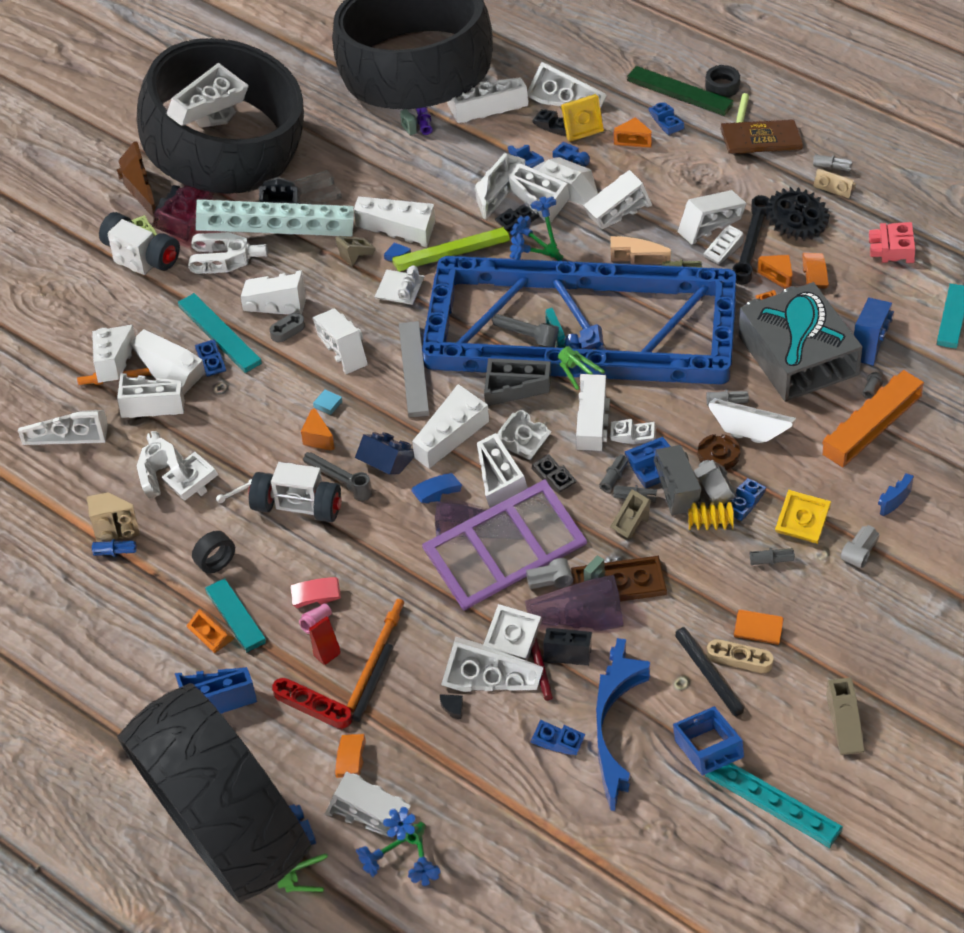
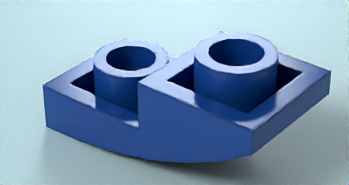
[649,102,685,135]
[195,339,226,377]
[412,473,462,503]
[878,473,914,516]
[724,478,766,521]
[530,719,585,755]

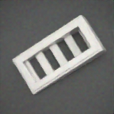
[703,225,744,265]

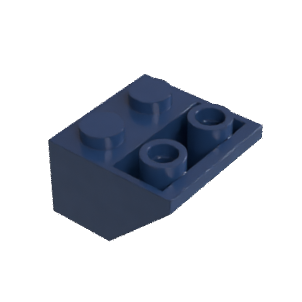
[355,432,414,475]

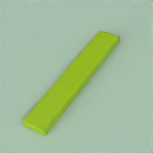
[392,227,510,272]

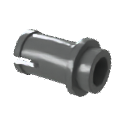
[862,372,883,399]

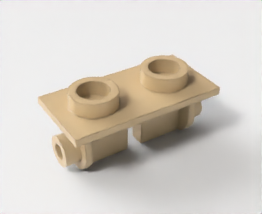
[813,169,856,198]

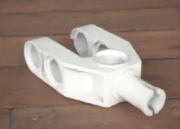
[188,232,268,274]
[137,431,188,500]

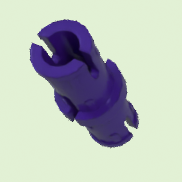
[416,107,433,135]

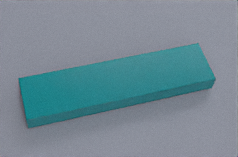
[936,283,964,349]
[205,578,266,653]

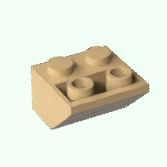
[87,492,140,542]

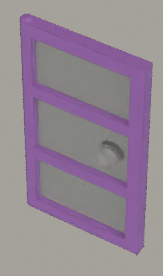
[422,480,587,611]

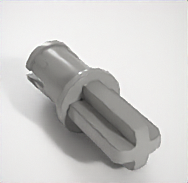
[813,154,852,171]
[706,390,749,406]

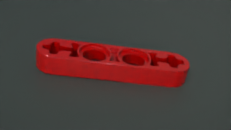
[272,678,352,729]

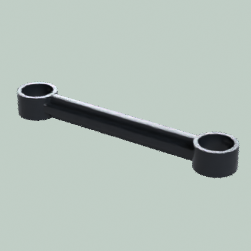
[732,195,770,285]

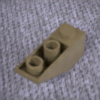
[826,677,864,755]

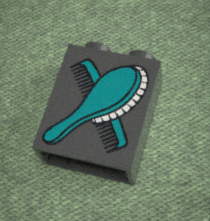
[739,282,862,402]

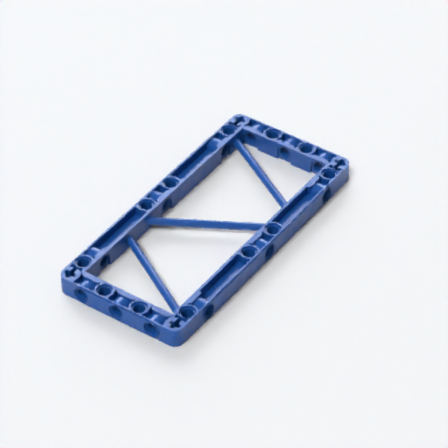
[422,256,736,385]

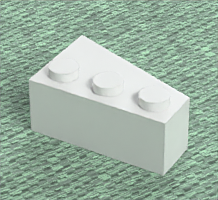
[678,190,746,245]
[92,325,135,383]
[325,771,411,839]

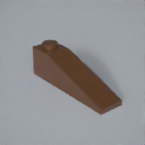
[117,141,158,219]

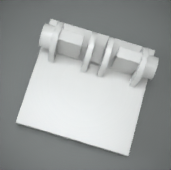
[375,266,424,305]

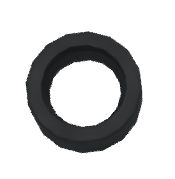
[705,65,740,98]
[192,531,236,574]

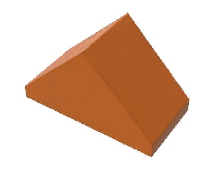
[614,117,652,148]
[758,255,792,289]
[301,408,335,451]

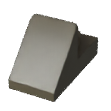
[335,236,376,267]
[610,489,651,539]

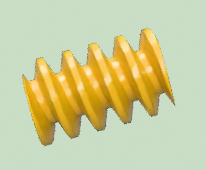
[688,502,734,530]

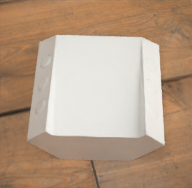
[497,410,552,460]

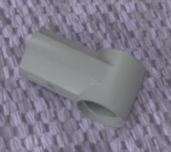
[841,525,879,568]
[526,558,573,589]

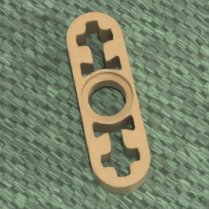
[707,639,773,673]

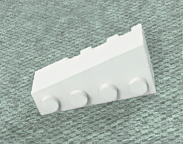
[167,63,248,126]
[447,78,528,123]
[412,384,489,469]

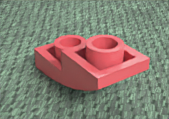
[291,577,341,608]

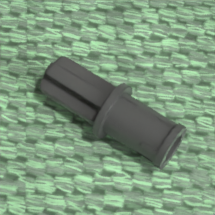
[599,454,629,493]
[613,485,657,503]
[749,548,795,566]

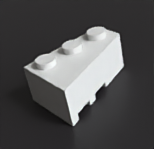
[508,163,570,223]
[583,170,652,229]
[241,270,306,315]
[313,308,368,374]
[117,373,185,418]
[576,374,610,451]
[477,433,528,508]

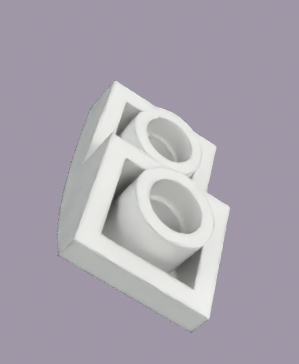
[610,419,656,444]

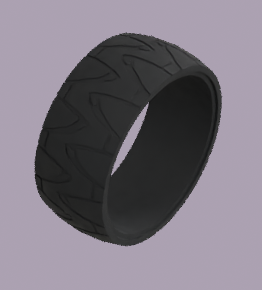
[332,0,493,109]
[137,38,304,194]
[117,683,311,903]

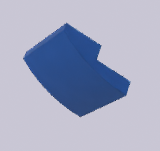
[625,437,671,489]

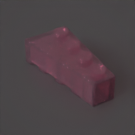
[152,185,214,241]

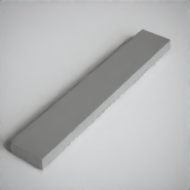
[399,321,429,418]

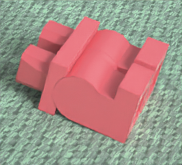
[869,222,915,263]

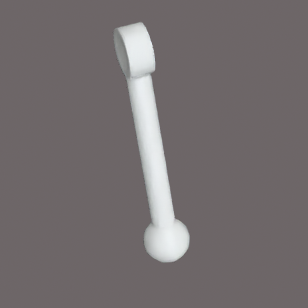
[216,479,252,503]

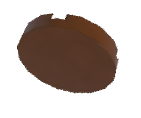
[697,434,740,470]

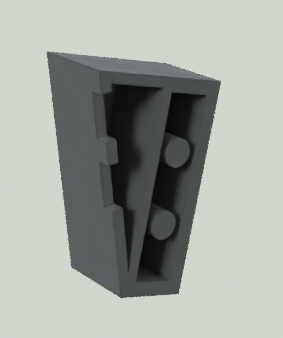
[484,358,551,406]
[654,445,701,516]

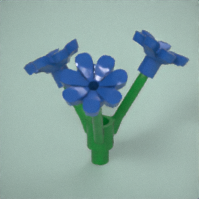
[510,196,564,261]
[356,807,441,886]

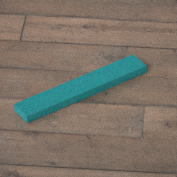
[178,293,262,373]
[705,763,843,848]

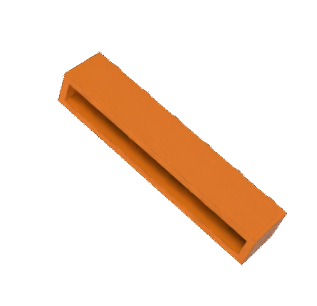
[822,370,924,468]

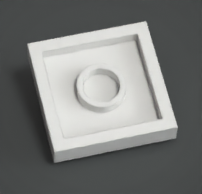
[161,452,218,501]
[483,604,542,661]

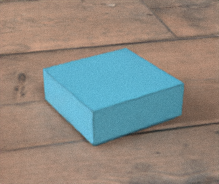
[313,390,343,415]

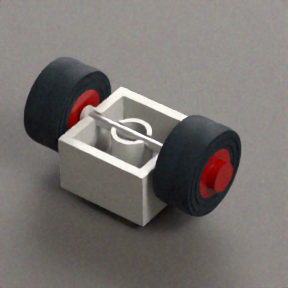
[99,212,180,275]
[248,462,342,522]

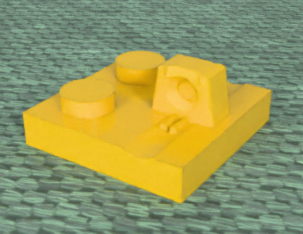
[561,94,604,142]
[775,490,831,544]

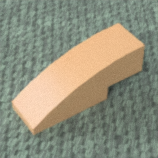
[610,236,671,266]

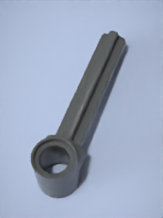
[491,314,559,347]
[303,452,372,501]

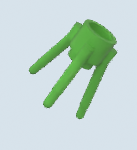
[558,346,605,390]
[277,853,328,893]

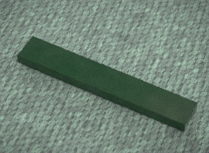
[627,66,733,116]

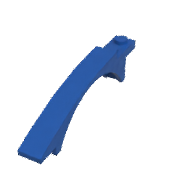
[596,638,650,811]

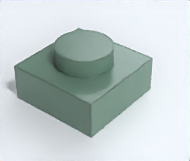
[400,109,417,136]
[584,555,605,587]

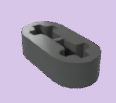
[270,313,305,342]

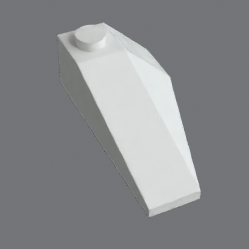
[527,62,607,109]
[130,329,205,394]
[18,410,108,445]
[441,637,543,692]

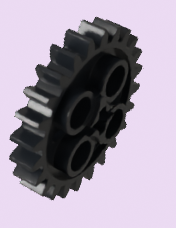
[765,187,830,241]

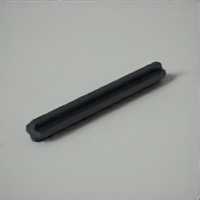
[675,627,744,716]

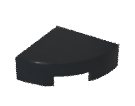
[440,694,463,719]

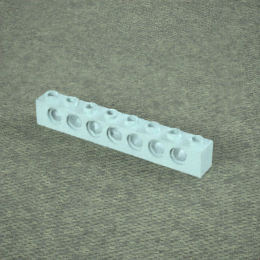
[196,200,354,237]

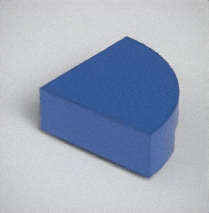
[384,242,411,261]

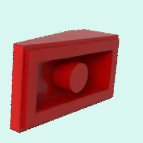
[309,616,341,665]

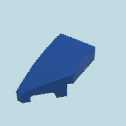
[508,145,544,168]

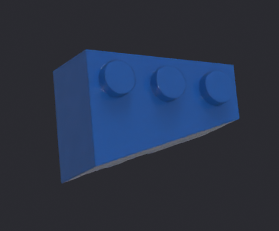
[854,297,894,366]
[175,667,257,713]

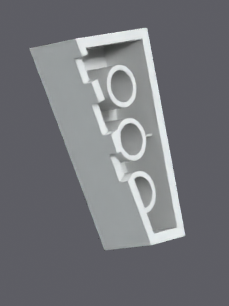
[354,196,435,248]

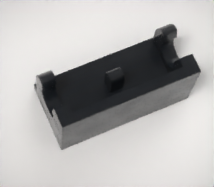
[543,628,592,666]

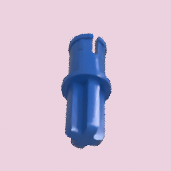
[92,539,137,557]

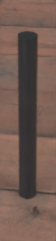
[352,643,394,722]

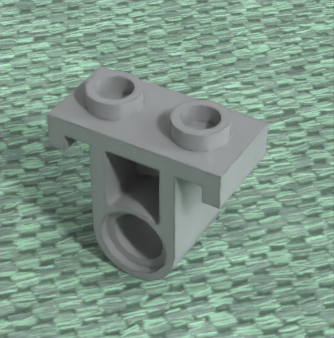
[694,460,737,507]

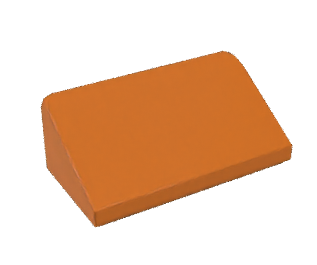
[186,609,235,653]
[734,609,784,645]

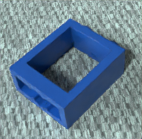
[673,706,744,776]

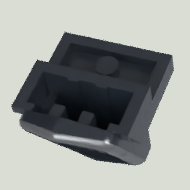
[259,177,300,204]

